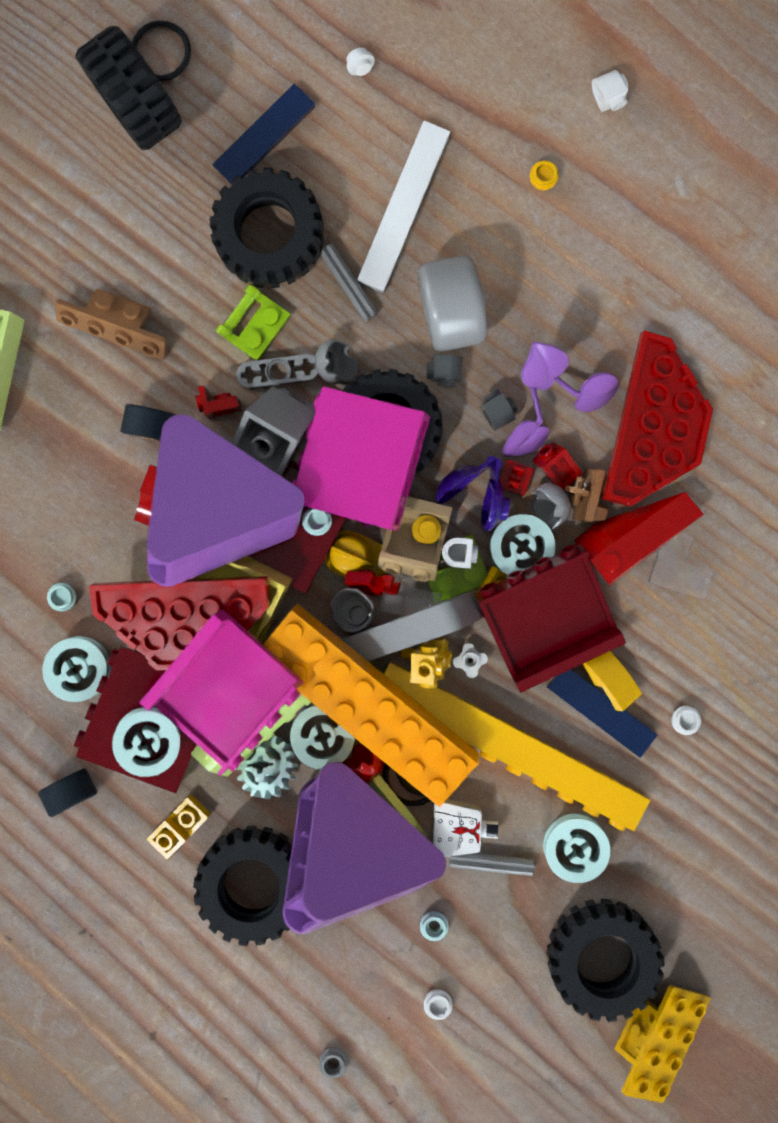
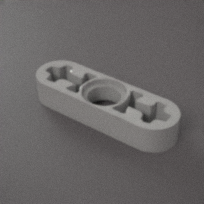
[236,354,319,390]

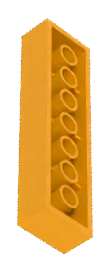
[263,603,479,807]

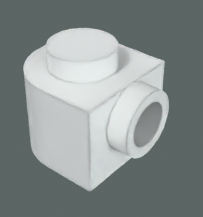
[592,70,628,112]
[441,538,478,569]

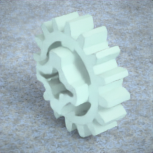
[237,735,298,799]

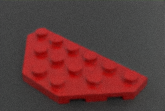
[602,330,713,507]
[89,576,270,671]

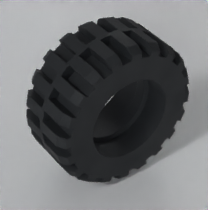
[75,26,182,150]
[209,167,324,288]
[343,369,443,475]
[193,825,292,946]
[547,899,665,1022]

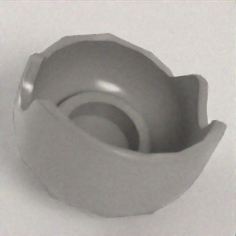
[315,339,358,384]
[531,483,571,530]
[330,587,376,633]

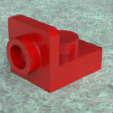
[195,385,242,419]
[532,442,583,490]

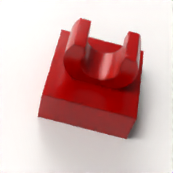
[499,459,534,497]

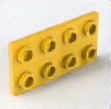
[614,985,711,1103]

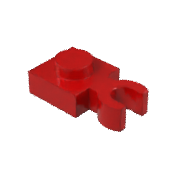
[344,569,401,596]

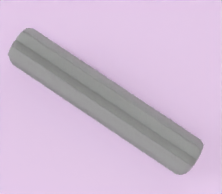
[320,243,377,321]
[449,853,535,876]

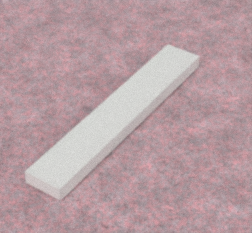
[357,121,450,293]

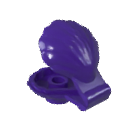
[436,456,510,532]

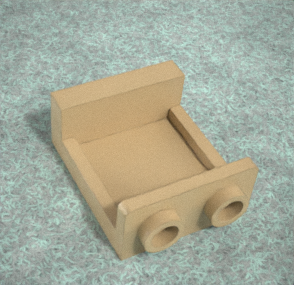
[377,496,453,582]

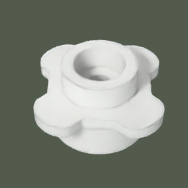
[453,643,488,678]

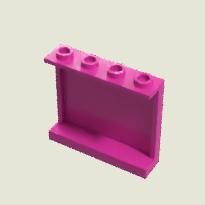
[292,386,430,532]
[139,609,304,776]

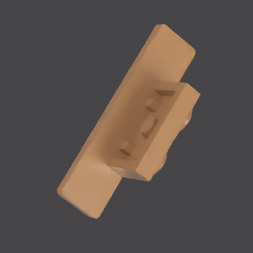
[55,288,167,360]

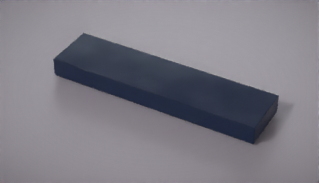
[212,83,315,186]
[547,670,658,758]

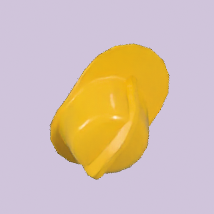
[324,530,387,578]

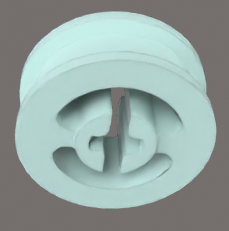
[489,514,555,575]
[42,636,112,702]
[290,704,355,769]
[112,707,180,777]
[543,813,610,883]

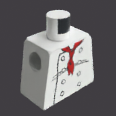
[432,799,498,857]

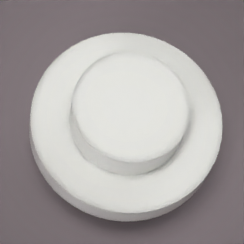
[346,48,375,76]
[671,706,701,735]
[424,989,453,1020]

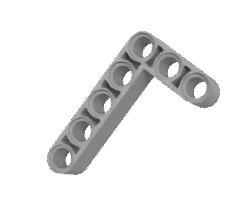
[341,588,484,661]

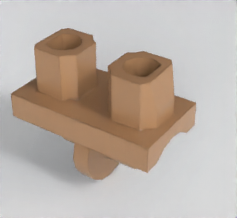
[565,469,608,522]

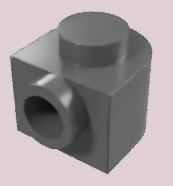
[426,354,463,387]
[479,389,518,431]

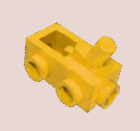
[401,636,452,688]

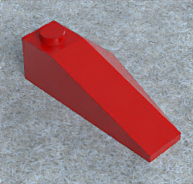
[574,492,704,586]

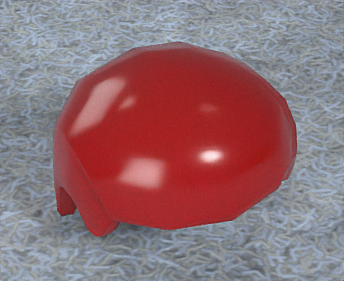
[342,743,384,783]

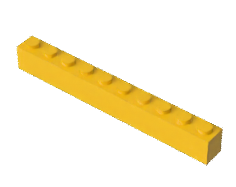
[383,660,651,831]

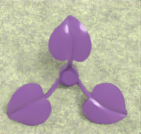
[503,341,620,457]

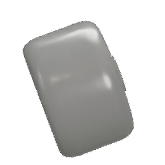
[418,255,487,351]

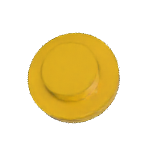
[529,160,559,191]
[412,515,441,544]

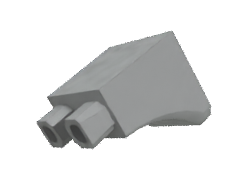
[232,386,316,477]

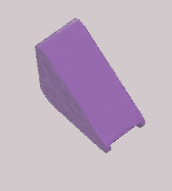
[147,415,304,587]
[283,762,446,934]

